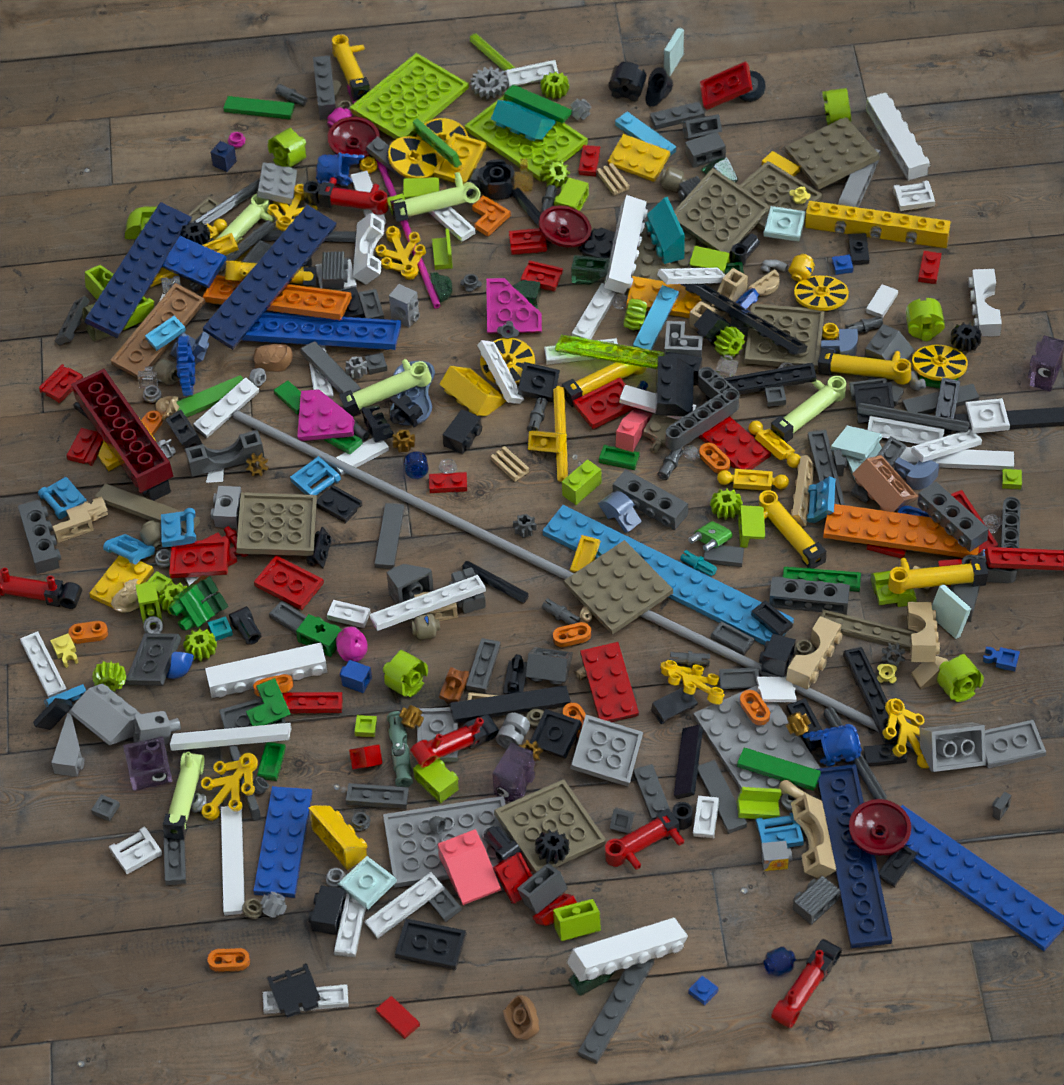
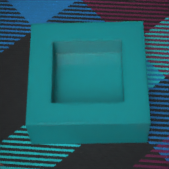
[208,616,233,641]

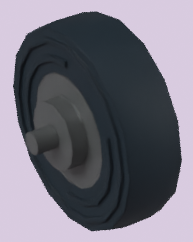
[739,70,766,102]

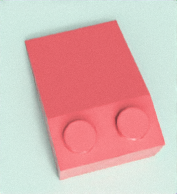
[437,829,501,905]

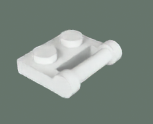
[893,180,935,211]
[109,827,162,874]

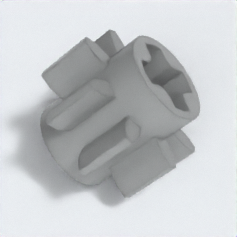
[570,98,591,120]
[345,357,368,379]
[260,892,287,918]

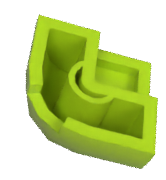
[125,206,157,239]
[871,571,917,607]

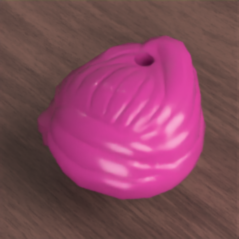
[336,626,368,662]

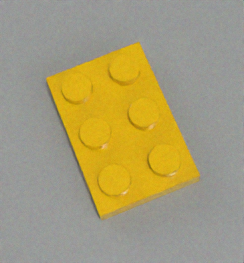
[434,133,486,184]
[608,134,670,182]
[89,555,154,609]

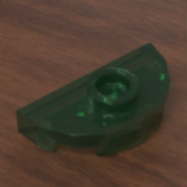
[430,272,453,302]

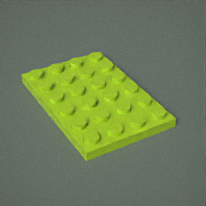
[350,53,469,139]
[465,96,588,181]

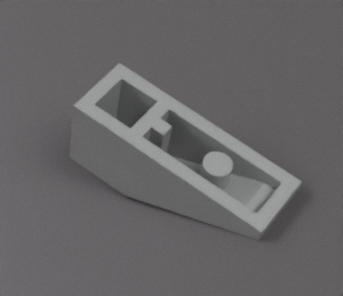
[51,713,84,777]

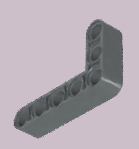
[666,367,740,450]
[962,497,1021,583]

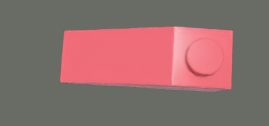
[616,409,652,452]

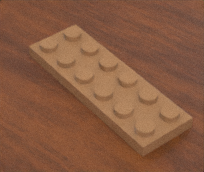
[111,283,205,380]

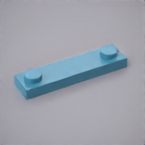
[615,112,676,157]
[633,285,679,354]

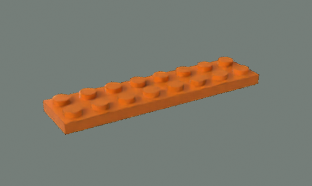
[203,275,352,320]
[823,504,979,558]

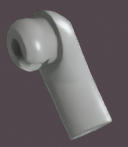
[761,260,788,272]
[909,371,926,391]

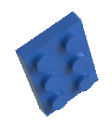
[163,236,227,288]

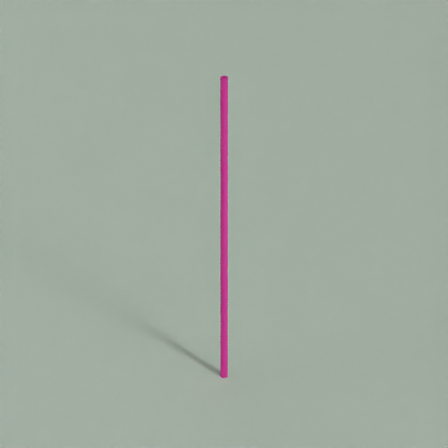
[347,85,441,309]

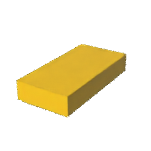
[762,151,800,177]
[570,535,601,573]

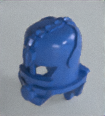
[316,152,364,187]
[803,724,862,767]

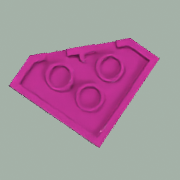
[486,278,542,334]
[297,389,355,441]

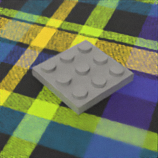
[570,715,643,786]

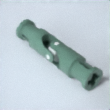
[387,711,413,787]

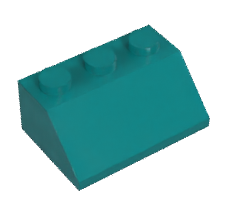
[491,100,556,141]
[645,197,685,264]

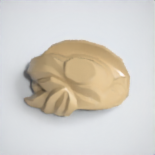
[155,396,179,421]
[111,579,139,613]

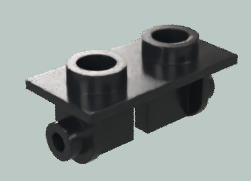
[306,527,332,568]
[503,654,527,694]

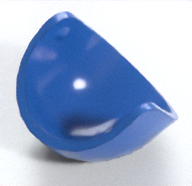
[166,652,194,679]

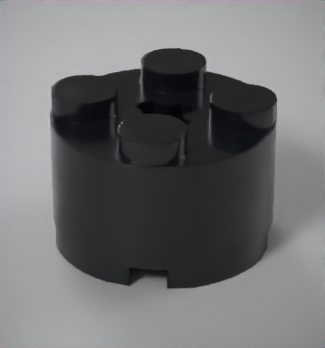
[608,62,647,102]
[479,159,515,200]

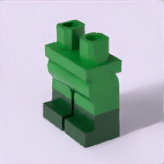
[168,575,229,631]

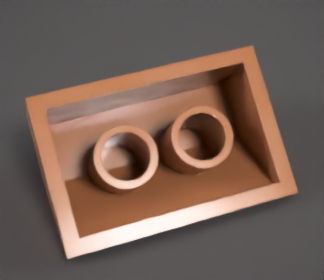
[852,455,918,513]

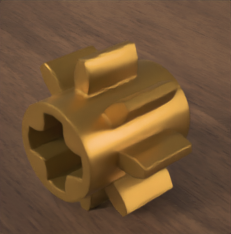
[392,430,415,452]
[246,453,269,476]
[399,705,424,730]
[785,711,811,736]
[517,740,543,766]

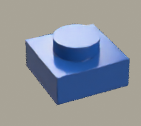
[832,255,853,275]
[688,976,718,1006]

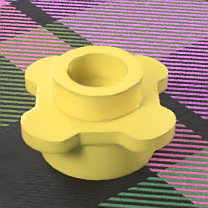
[790,186,810,204]
[877,664,897,684]

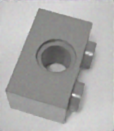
[389,284,420,328]
[211,486,241,528]

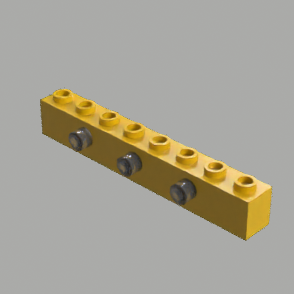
[805,201,951,248]

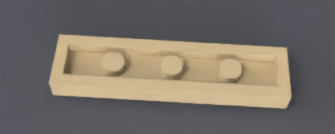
[791,455,815,527]

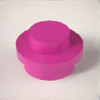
[228,132,246,148]

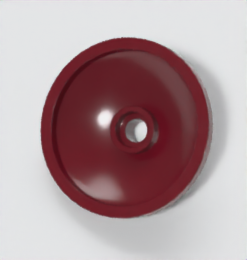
[327,117,380,158]
[539,205,591,248]
[849,799,911,855]

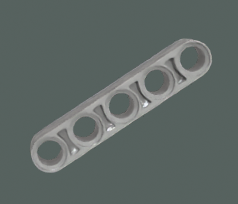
[838,148,881,208]

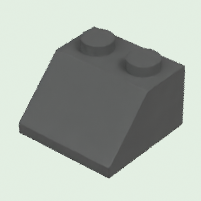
[865,324,914,361]
[386,564,434,604]
[526,647,573,684]

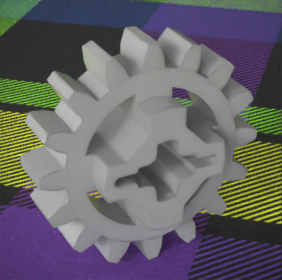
[471,67,508,99]

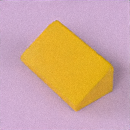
[528,431,567,453]

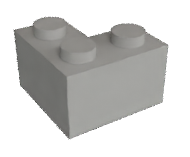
[665,321,702,357]

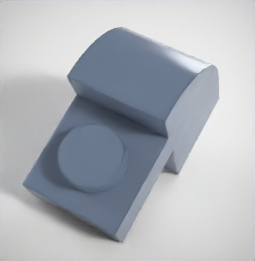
[820,329,858,356]
[170,331,210,363]
[894,457,939,490]
[598,491,642,533]

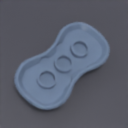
[390,361,435,426]

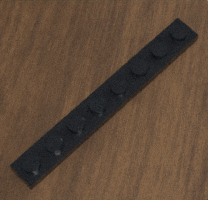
[681,283,808,355]

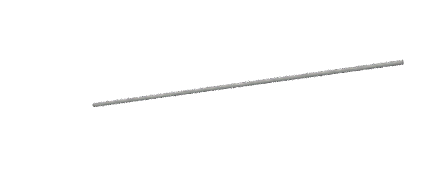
[233,410,920,749]

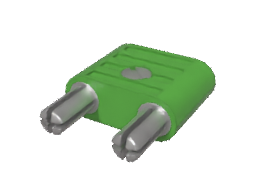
[688,521,733,551]

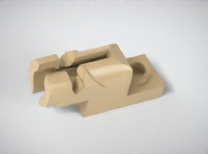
[53,496,108,543]

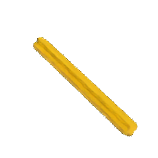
[553,386,568,482]

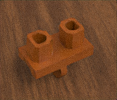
[439,667,469,704]

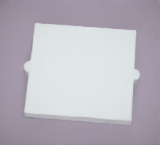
[756,677,797,702]

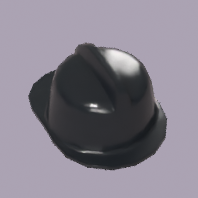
[645,67,673,107]

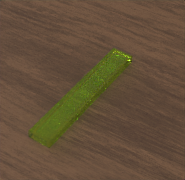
[555,334,664,369]

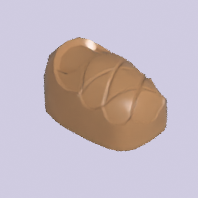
[254,344,293,372]
[503,995,540,1040]

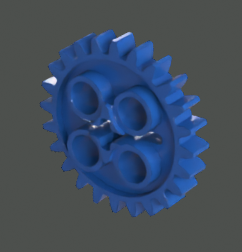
[176,336,196,396]

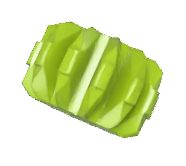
[540,71,569,100]
[539,158,570,188]
[624,299,647,330]
[714,326,745,358]
[710,488,743,520]
[159,582,187,615]
[183,628,217,662]
[92,661,126,692]

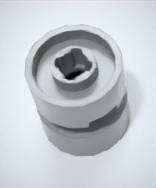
[496,713,530,751]

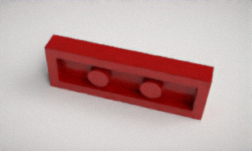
[283,692,343,713]

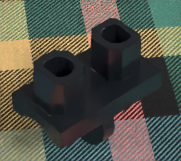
[390,394,423,428]

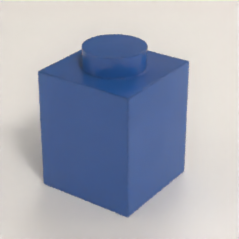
[340,660,372,693]

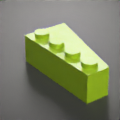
[85,265,154,330]

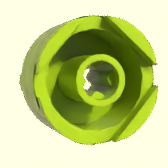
[822,88,852,126]
[267,128,306,167]
[906,298,945,341]
[383,650,428,697]
[937,654,984,702]

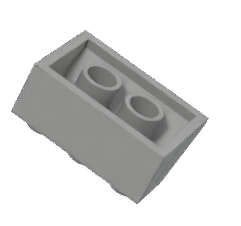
[69,683,140,745]
[920,722,986,772]

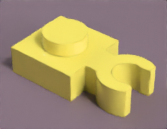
[50,633,78,668]

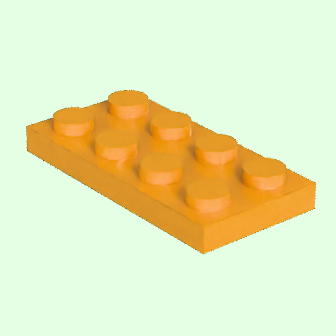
[626,276,701,318]

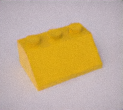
[440,366,506,416]
[309,806,368,870]

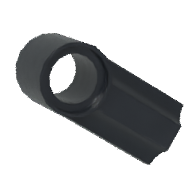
[730,233,760,266]
[229,606,262,645]
[484,826,522,862]

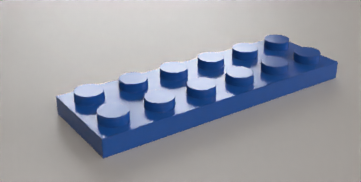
[254,786,313,898]

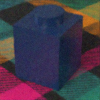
[211,141,237,172]

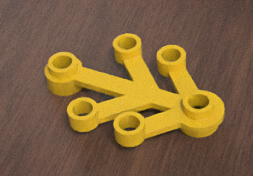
[267,184,317,232]
[376,226,426,280]
[660,660,724,704]
[882,698,929,769]
[201,753,258,821]

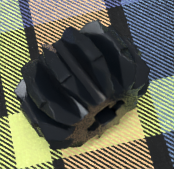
[180,220,211,245]
[950,322,982,353]
[535,829,570,865]

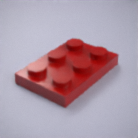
[700,61,753,110]
[573,378,636,429]
[169,539,230,578]
[254,555,324,610]

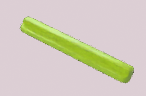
[470,33,515,72]

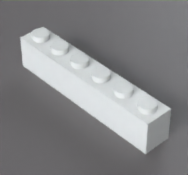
[866,92,930,181]
[604,195,648,294]
[205,643,327,698]
[567,918,688,982]

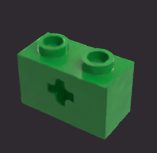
[296,614,342,657]

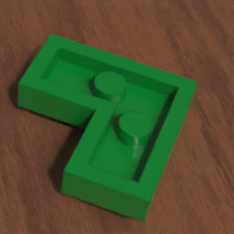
[246,678,291,726]

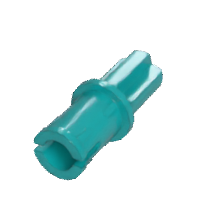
[681,550,717,576]

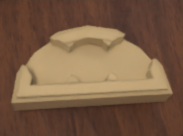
[748,269,780,296]

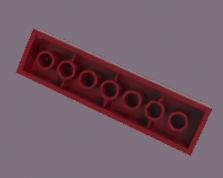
[71,369,174,493]

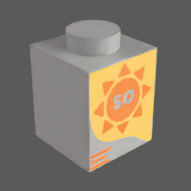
[761,841,792,871]

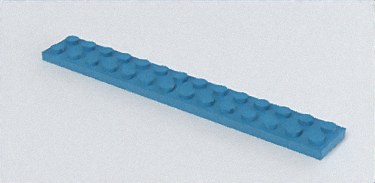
[542,505,794,645]

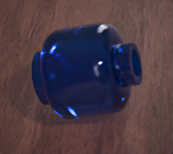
[403,451,429,479]
[763,946,796,977]

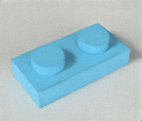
[145,316,186,351]

